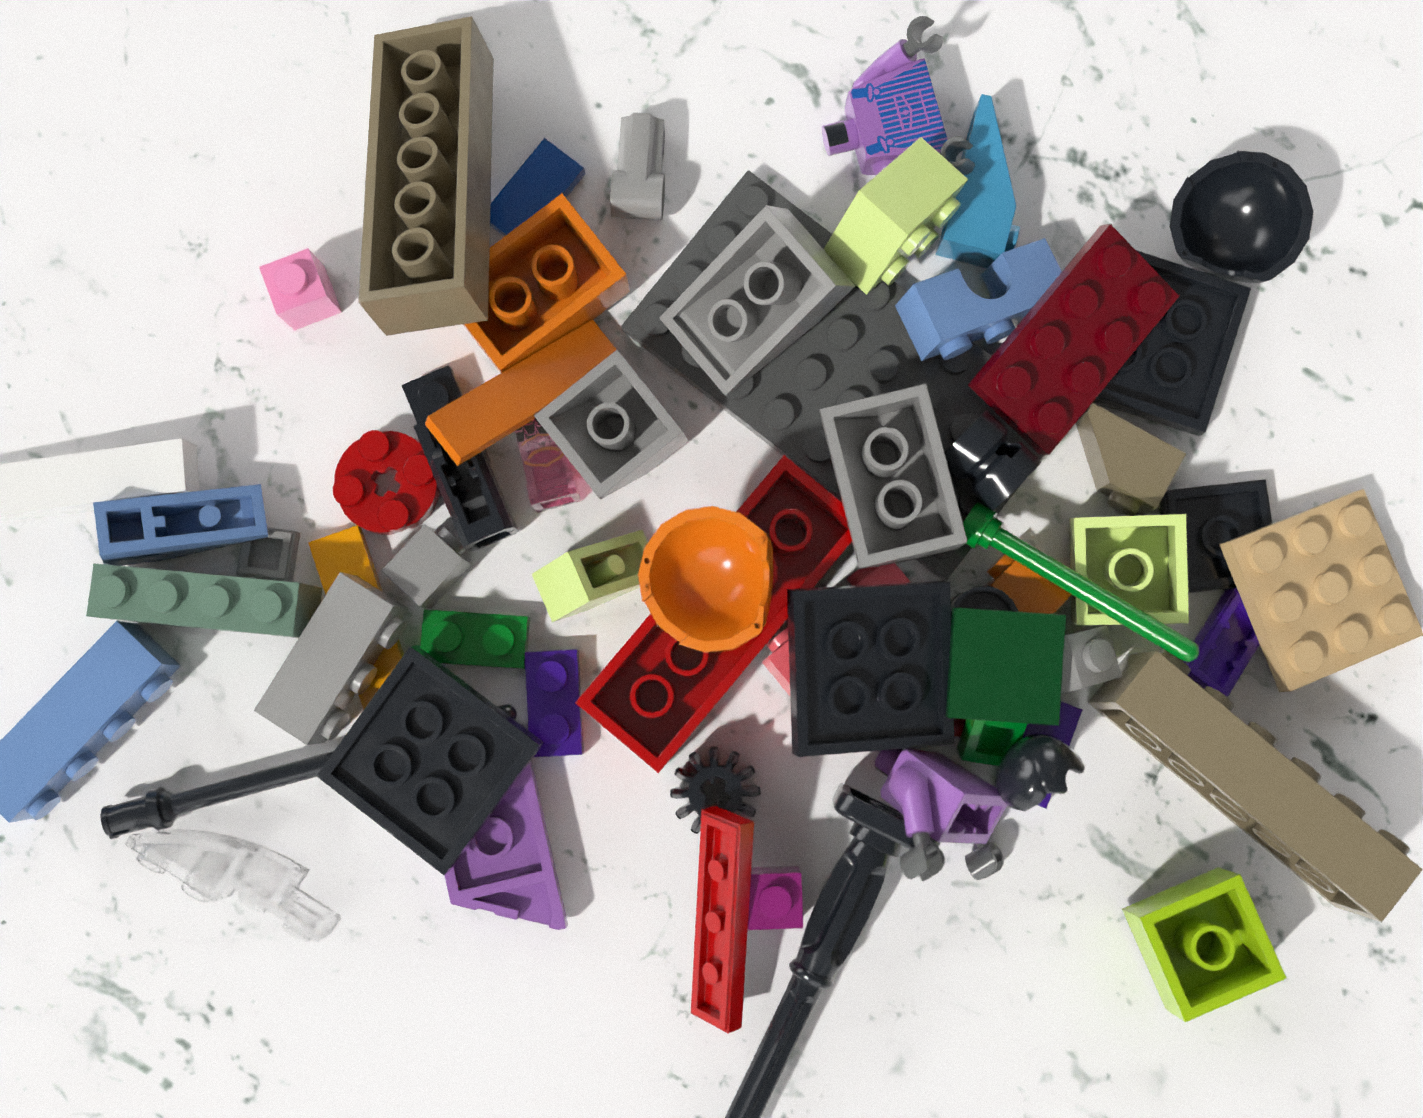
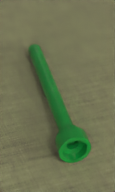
[963,502,1199,662]

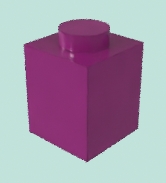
[748,866,803,930]

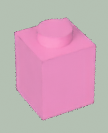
[259,248,342,331]

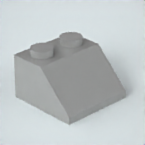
[534,350,688,500]

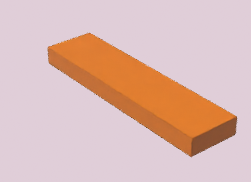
[425,319,617,466]

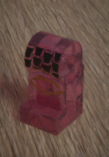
[515,418,582,513]

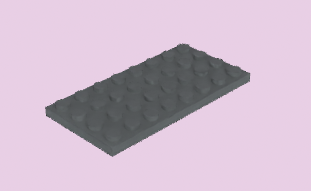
[621,170,1044,581]

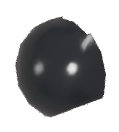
[1169,151,1314,283]

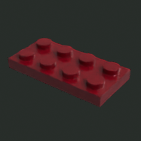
[968,224,1179,455]

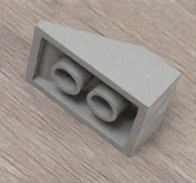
[659,205,855,396]

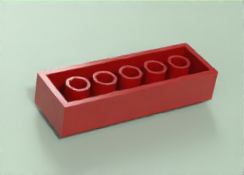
[575,455,852,773]

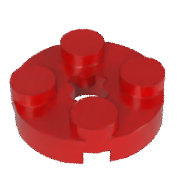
[332,430,440,535]

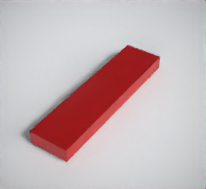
[691,806,754,1034]

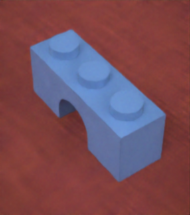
[895,238,1062,361]

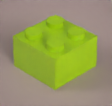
[1122,867,1287,1023]

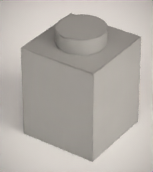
[381,524,472,610]

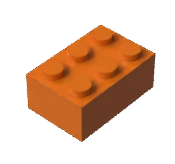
[462,194,630,373]

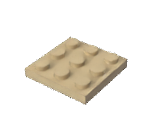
[1220,489,1423,692]

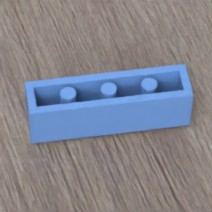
[0,621,181,823]

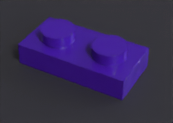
[525,649,584,758]

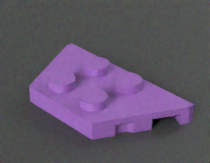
[444,725,568,930]

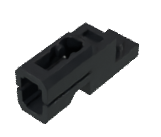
[401,365,519,552]

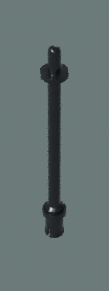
[100,704,517,839]

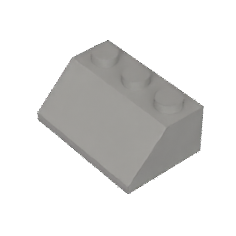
[819,384,967,569]

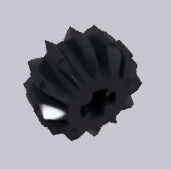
[670,746,761,834]

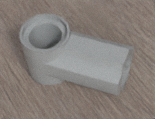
[610,113,665,220]

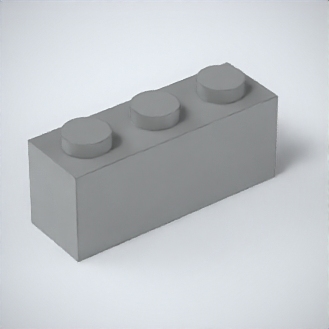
[254,572,409,745]

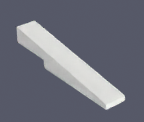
[0,438,200,521]

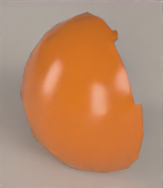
[638,506,773,652]

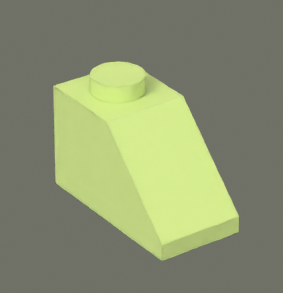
[532,530,648,622]

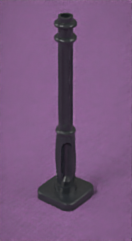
[725,783,940,1118]

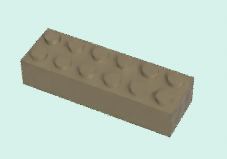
[358,16,494,336]
[1088,651,1423,922]

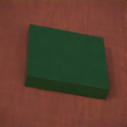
[946,607,1066,726]

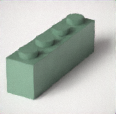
[86,563,323,638]

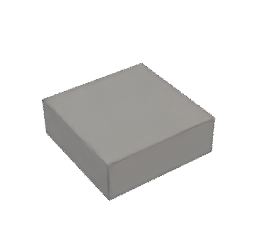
[236,527,300,582]

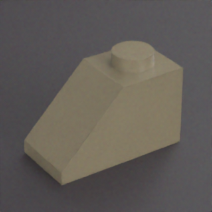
[1076,403,1186,516]

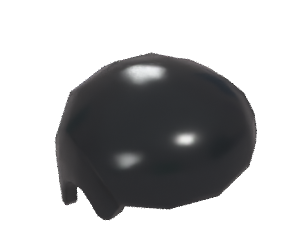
[996,734,1085,812]

